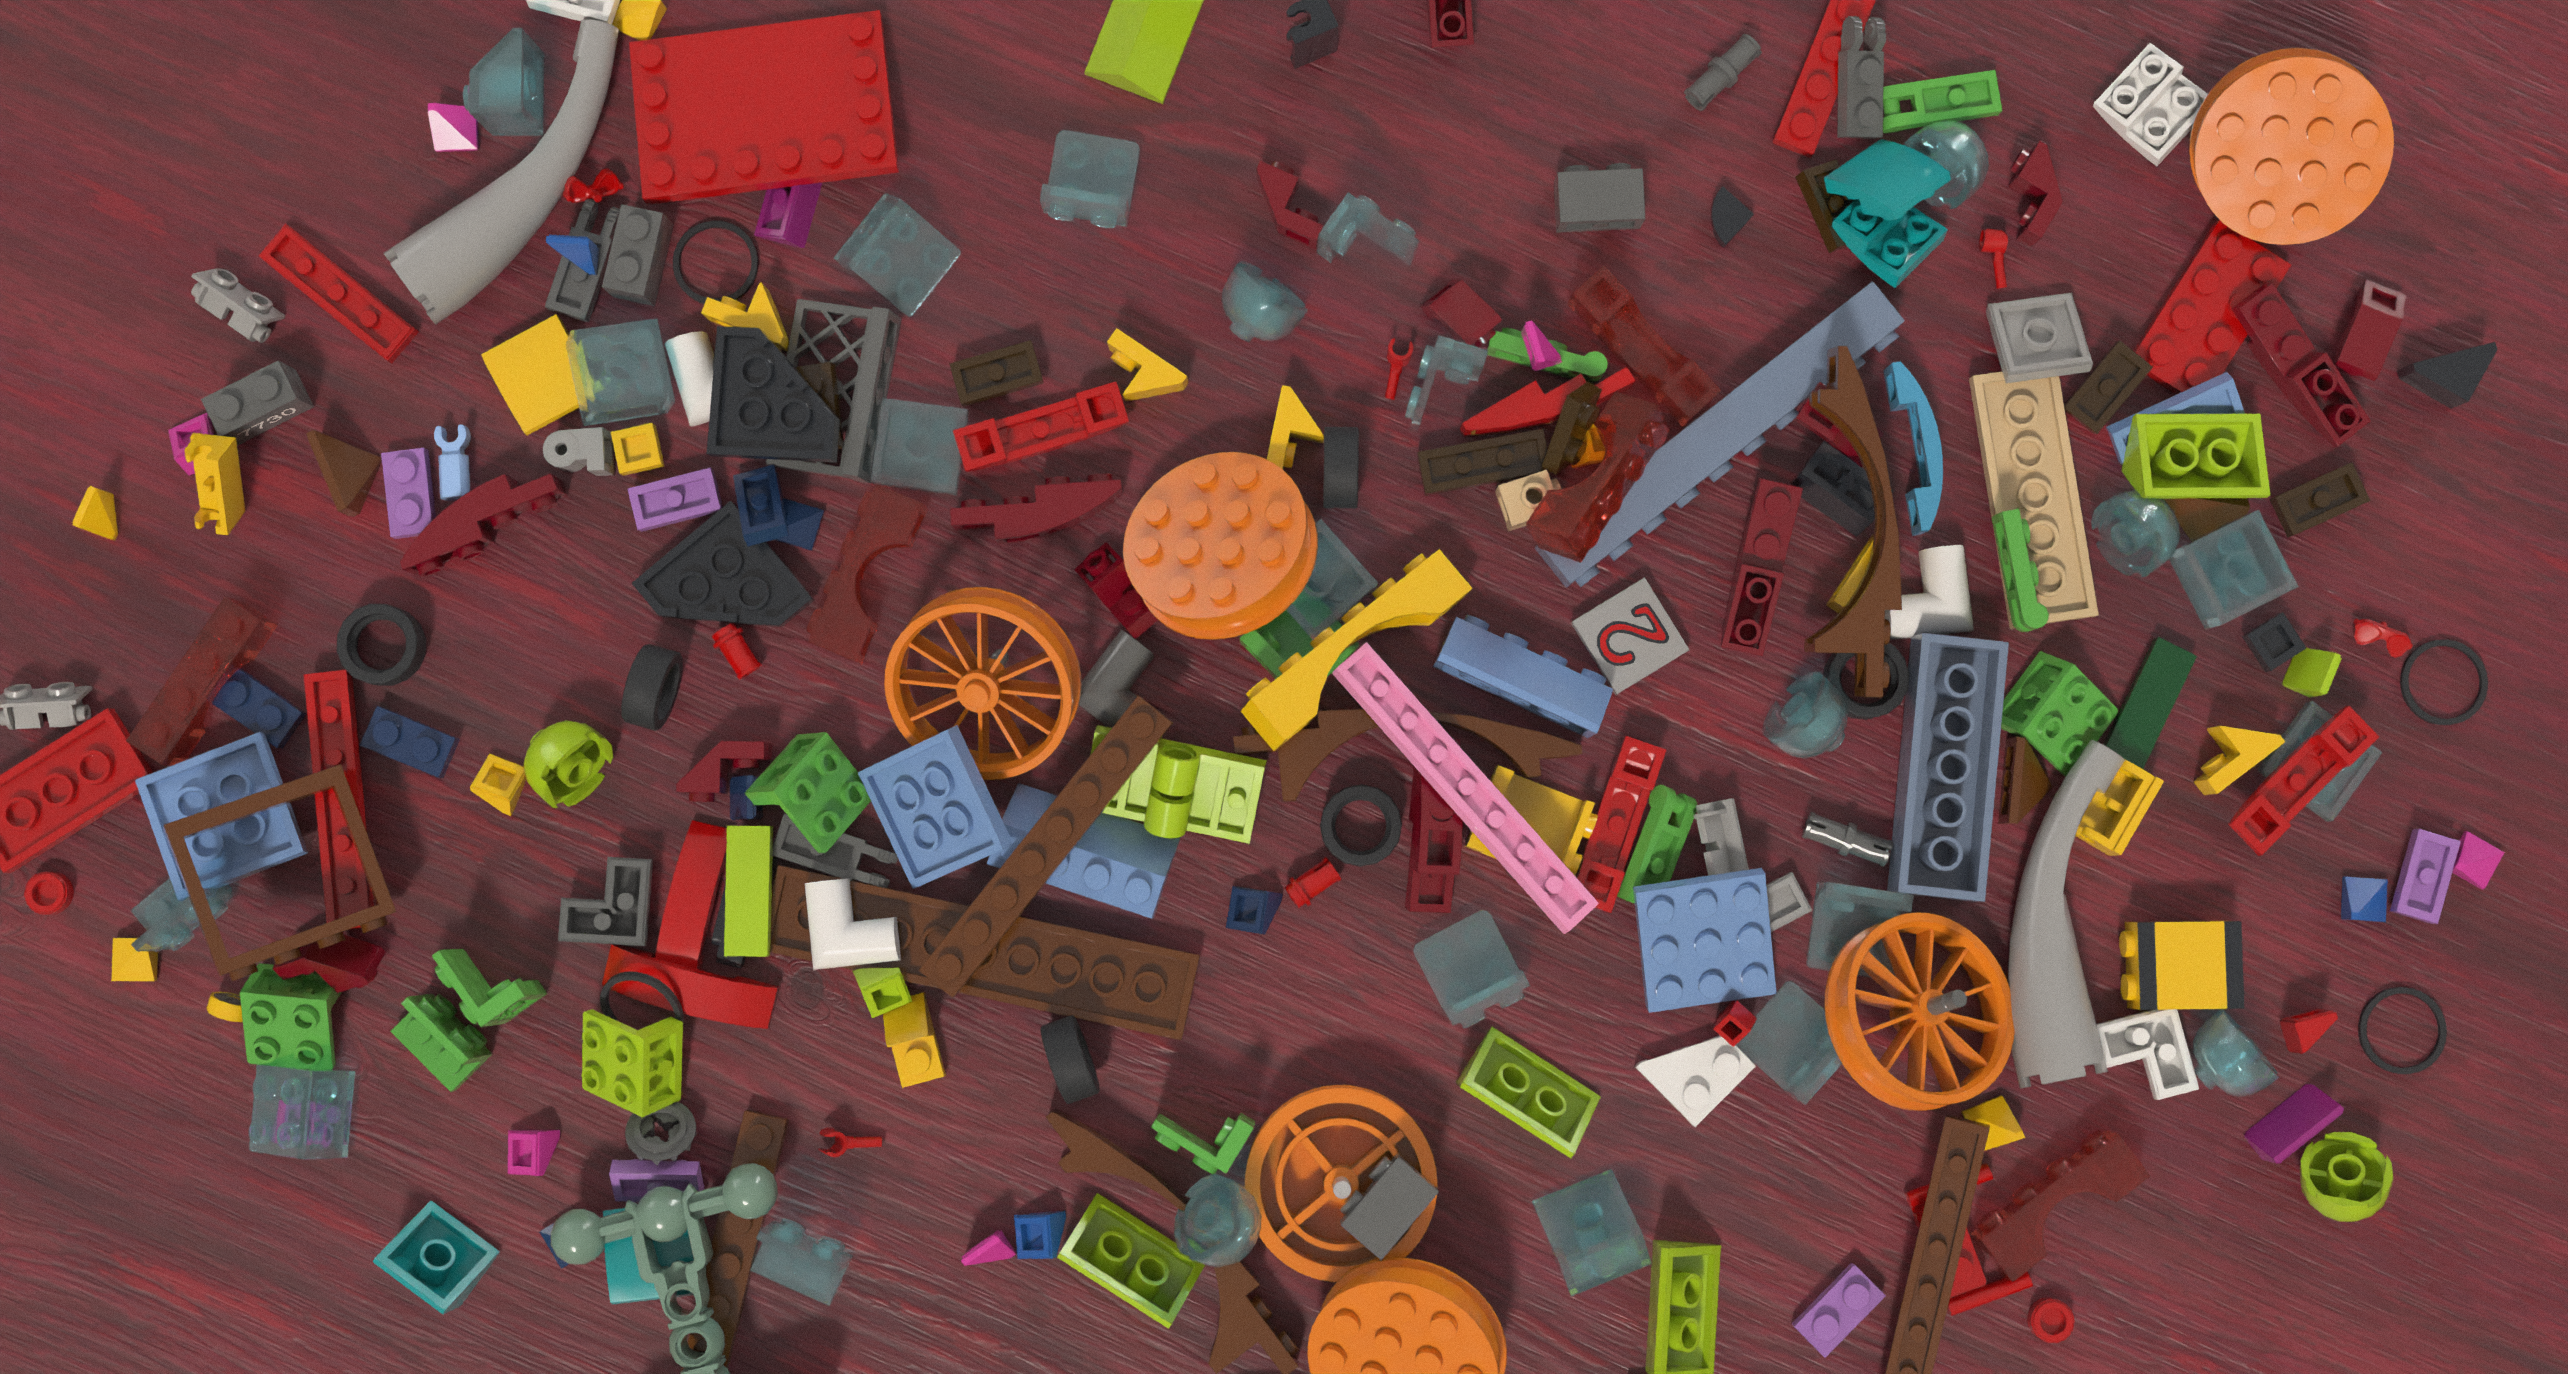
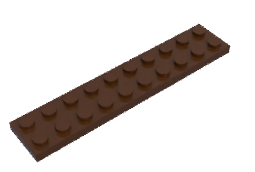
[770,865,1200,1040]

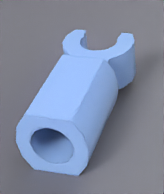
[434,425,471,501]

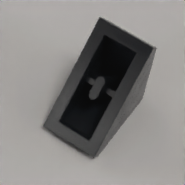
[2397,342,2497,409]

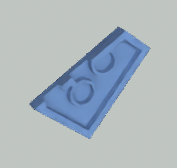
[2106,372,2245,465]

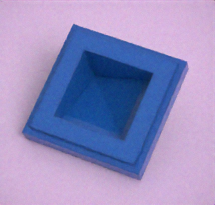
[546,234,599,275]
[2341,877,2388,922]
[1014,1211,1066,1259]

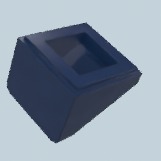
[730,775,763,820]

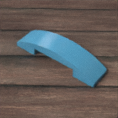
[1883,361,1943,536]

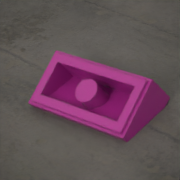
[754,183,822,248]
[2244,1083,2344,1164]

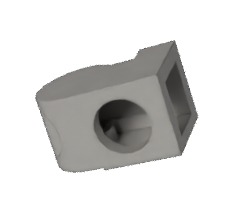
[543,427,615,476]

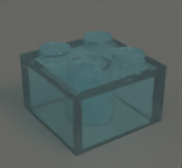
[566,319,675,426]
[2166,510,2299,630]

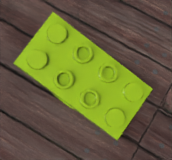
[1091,725,1267,844]

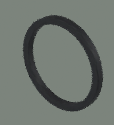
[673,221,759,304]
[2400,639,2488,725]
[600,971,684,1022]
[2358,987,2447,1074]

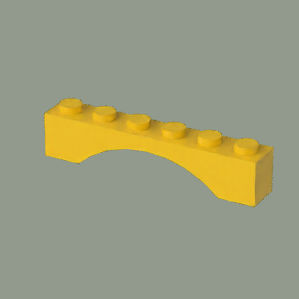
[1241,549,1472,751]

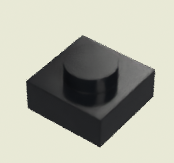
[2242,612,2306,672]

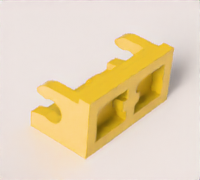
[184,433,246,535]
[2075,760,2164,856]

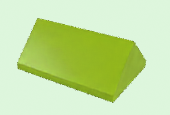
[1084,0,1204,104]
[2121,414,2270,499]
[1456,1027,1601,1158]
[1057,1193,1207,1329]
[1645,1240,1721,1374]

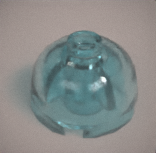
[1904,121,1989,209]
[1221,261,1308,342]
[2091,489,2180,577]
[1762,671,1849,759]
[2193,1009,2280,1097]
[1174,1174,1262,1268]

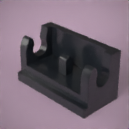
[1286,0,1339,69]
[1790,441,1894,537]

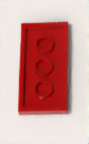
[2133,219,2291,395]
[0,708,153,873]

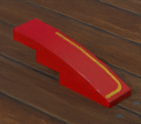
[1459,367,1635,437]

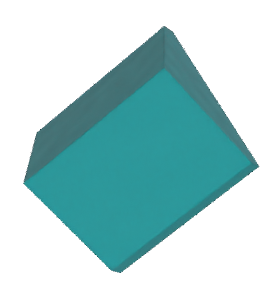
[373,1201,500,1315]

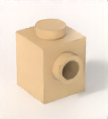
[1495,470,1564,532]

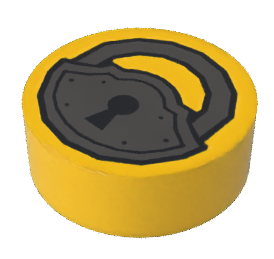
[206,992,243,1022]

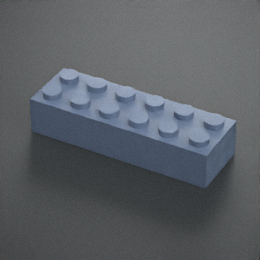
[1887,633,2009,902]

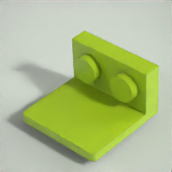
[582,1009,683,1117]

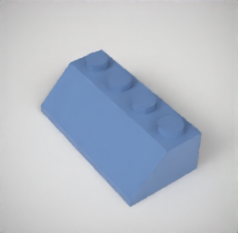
[1433,614,1613,738]
[987,783,1181,919]

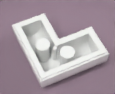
[665,331,715,427]
[1885,545,1973,640]
[805,879,901,970]
[2096,1009,2199,1100]

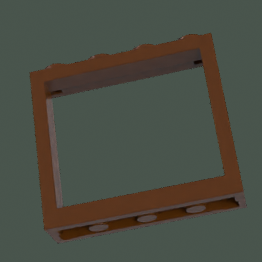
[163,765,396,981]

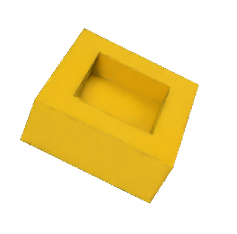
[611,423,664,476]

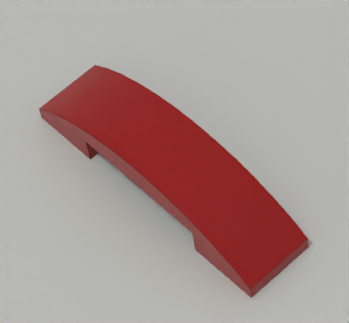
[953,381,1129,472]
[2228,705,2379,856]
[1576,736,1666,913]
[655,820,727,970]
[602,944,779,1029]

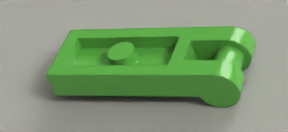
[1883,70,2002,134]
[1486,328,1608,384]
[1991,509,2049,632]
[1617,785,1697,904]

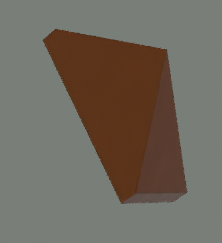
[306,430,382,517]
[2162,498,2250,541]
[1998,737,2053,825]

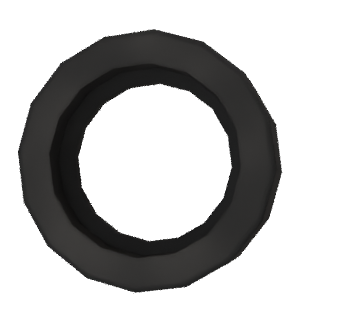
[1323,427,1359,508]
[336,604,426,686]
[1823,643,1910,720]
[621,644,683,731]
[1320,784,1402,867]
[1040,1015,1100,1104]

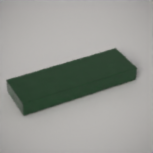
[2103,637,2197,769]

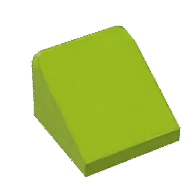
[2283,648,2342,698]
[853,968,912,1018]

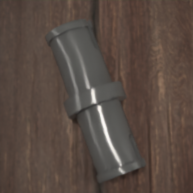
[1684,34,1762,111]
[1802,812,1893,867]

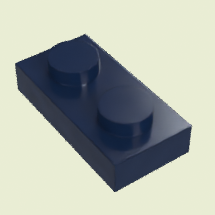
[733,464,789,547]
[207,665,307,749]
[360,706,460,778]

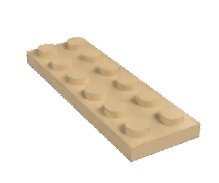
[1969,372,2099,629]

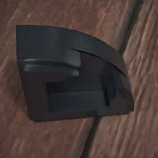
[1711,186,1754,248]

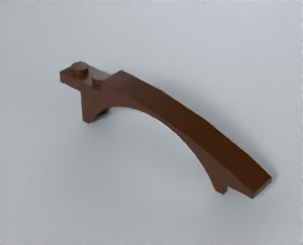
[1804,346,1902,697]
[1233,709,1582,802]
[1046,1108,1300,1374]

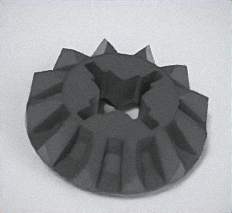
[625,1102,697,1165]

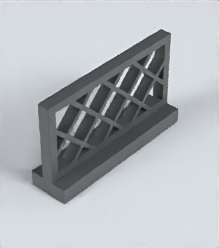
[766,299,902,483]

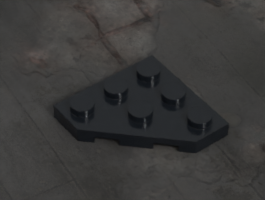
[706,326,840,462]
[632,501,815,627]

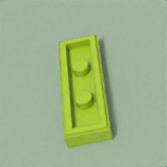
[724,826,773,957]

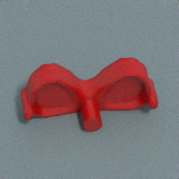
[562,168,624,203]
[2353,618,2413,658]

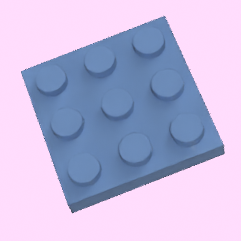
[858,725,1013,889]
[135,732,308,902]
[1633,868,1776,1013]

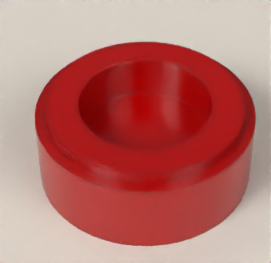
[24,872,74,915]
[2027,1297,2075,1343]

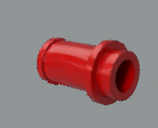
[711,623,762,680]
[1284,857,1341,908]

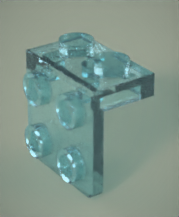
[1040,130,1140,228]
[1413,910,1530,1029]

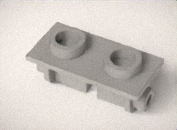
[191,268,286,343]
[0,682,92,730]
[1693,798,1749,876]

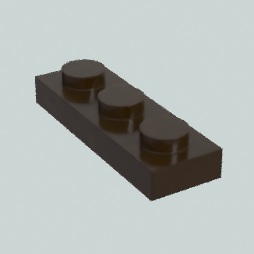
[1417,429,1550,496]

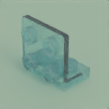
[833,193,961,317]
[1317,193,1419,266]
[1405,335,1488,433]
[130,878,236,952]
[1806,882,1913,977]
[1736,981,1842,1105]
[249,1065,355,1160]
[750,1218,853,1306]

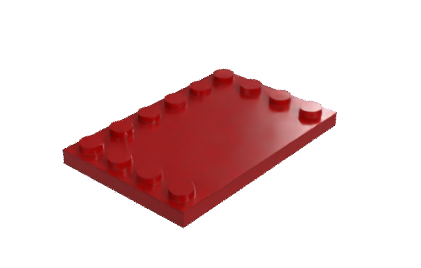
[629,10,899,205]

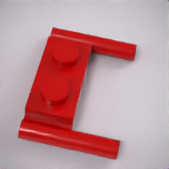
[1905,1163,2033,1316]

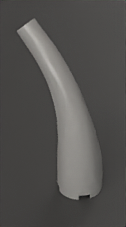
[384,20,619,324]
[2007,740,2125,1089]

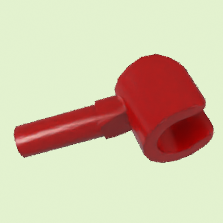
[1979,229,2008,289]
[1384,338,1413,400]
[818,1127,882,1158]

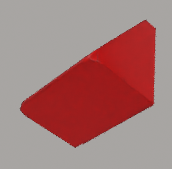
[2279,1009,2338,1054]

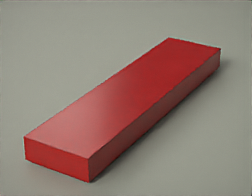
[259,224,419,364]

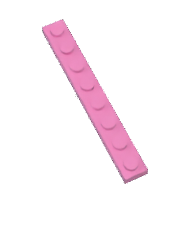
[1332,642,1599,934]

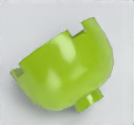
[524,720,613,808]
[2299,1132,2393,1222]

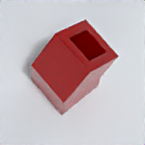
[1713,1000,1757,1047]

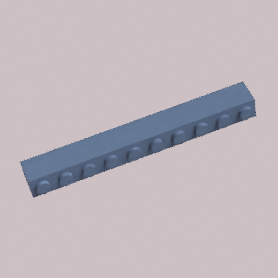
[1535,281,1905,588]

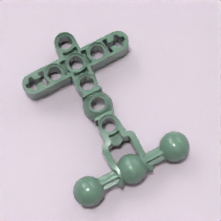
[551,1163,778,1374]

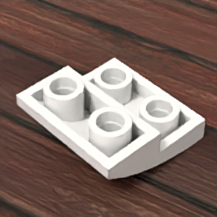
[2093,43,2208,166]

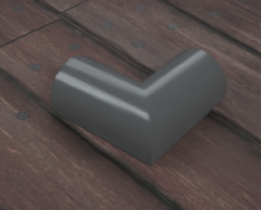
[1079,630,1155,728]
[558,857,653,946]

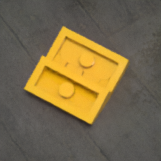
[481,314,602,435]

